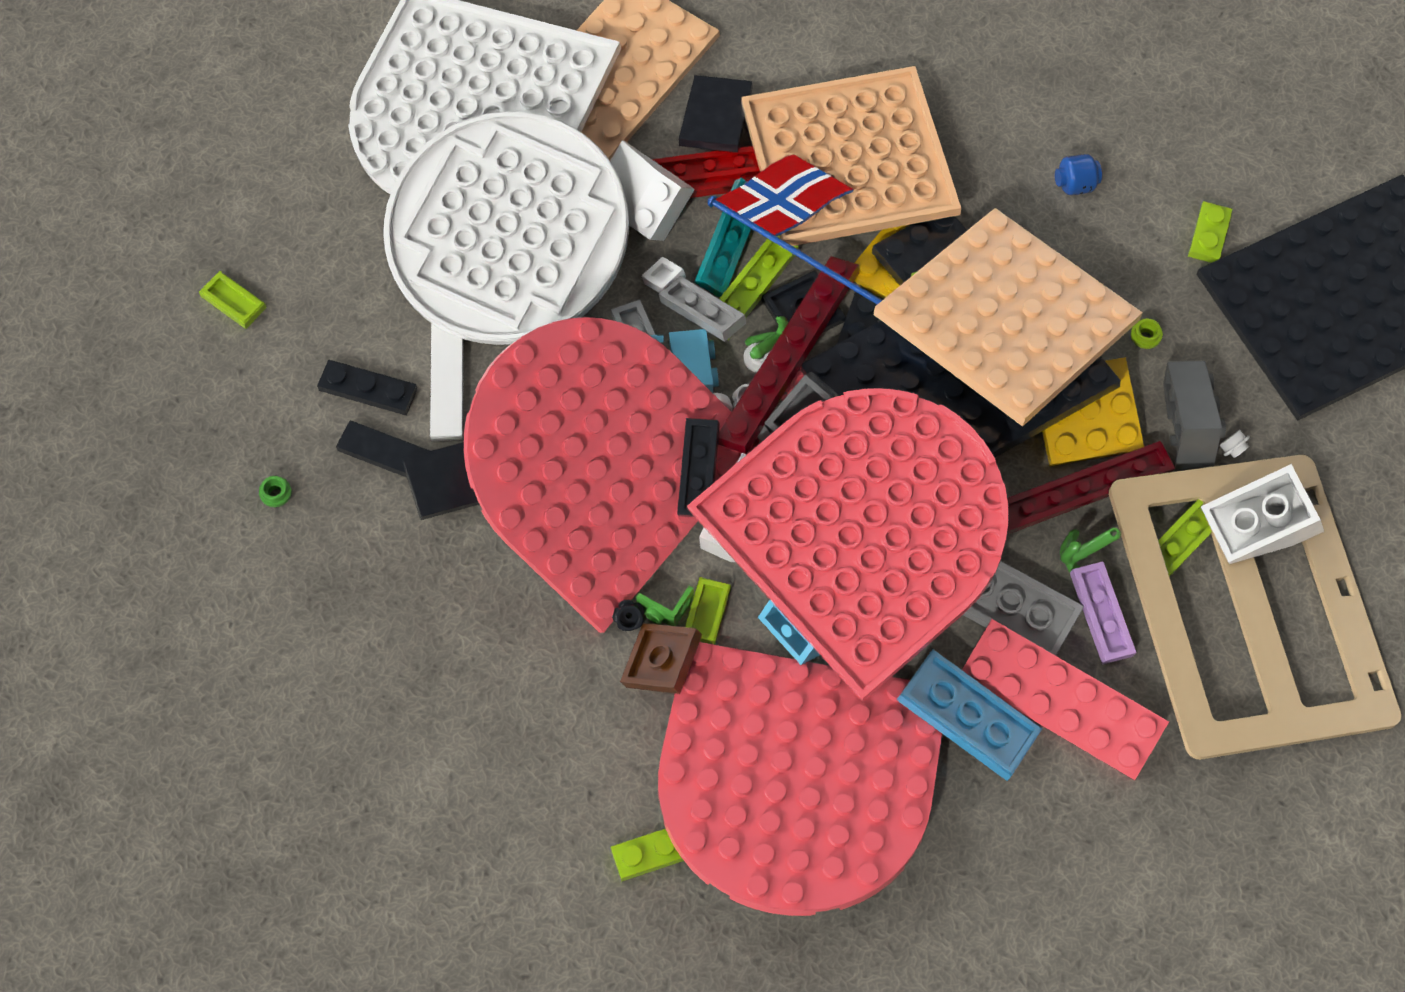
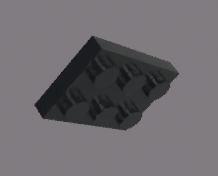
[872,216,967,286]

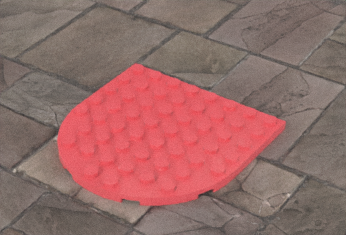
[464,317,760,633]
[687,388,1008,702]
[658,642,942,916]

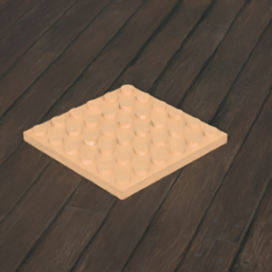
[742,66,961,248]
[873,208,1143,426]

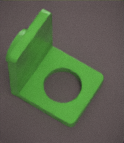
[636,586,694,626]

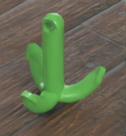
[745,316,788,359]
[1060,528,1121,572]

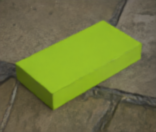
[199,271,267,329]
[685,577,731,645]

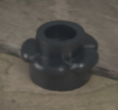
[612,600,645,631]

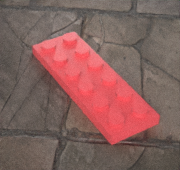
[962,619,1169,780]

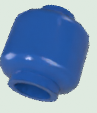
[1055,154,1102,195]

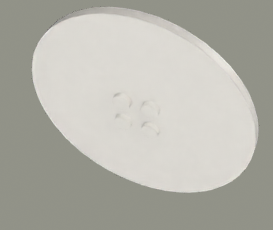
[384,111,629,345]

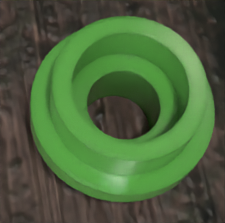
[259,476,292,507]

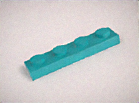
[694,178,751,297]

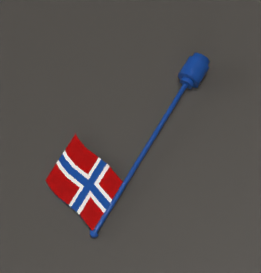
[707,154,882,304]

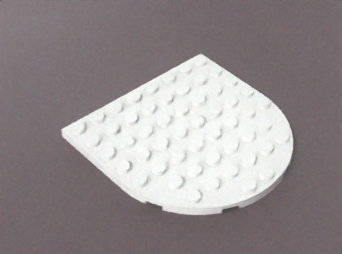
[348,0,621,194]

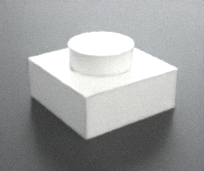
[641,257,686,293]

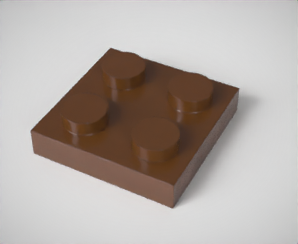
[620,623,702,694]

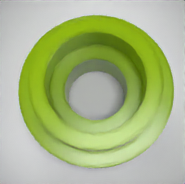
[1131,318,1163,349]

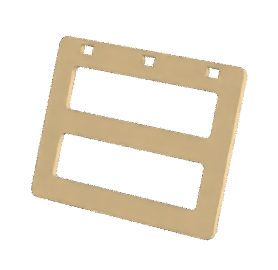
[1109,455,1401,760]

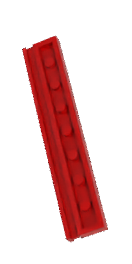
[652,146,760,198]

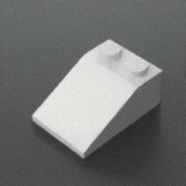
[610,140,695,241]
[1201,464,1324,564]

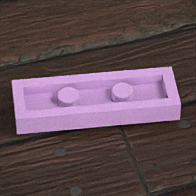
[1070,561,1136,665]

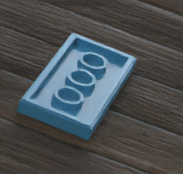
[897,649,1042,781]

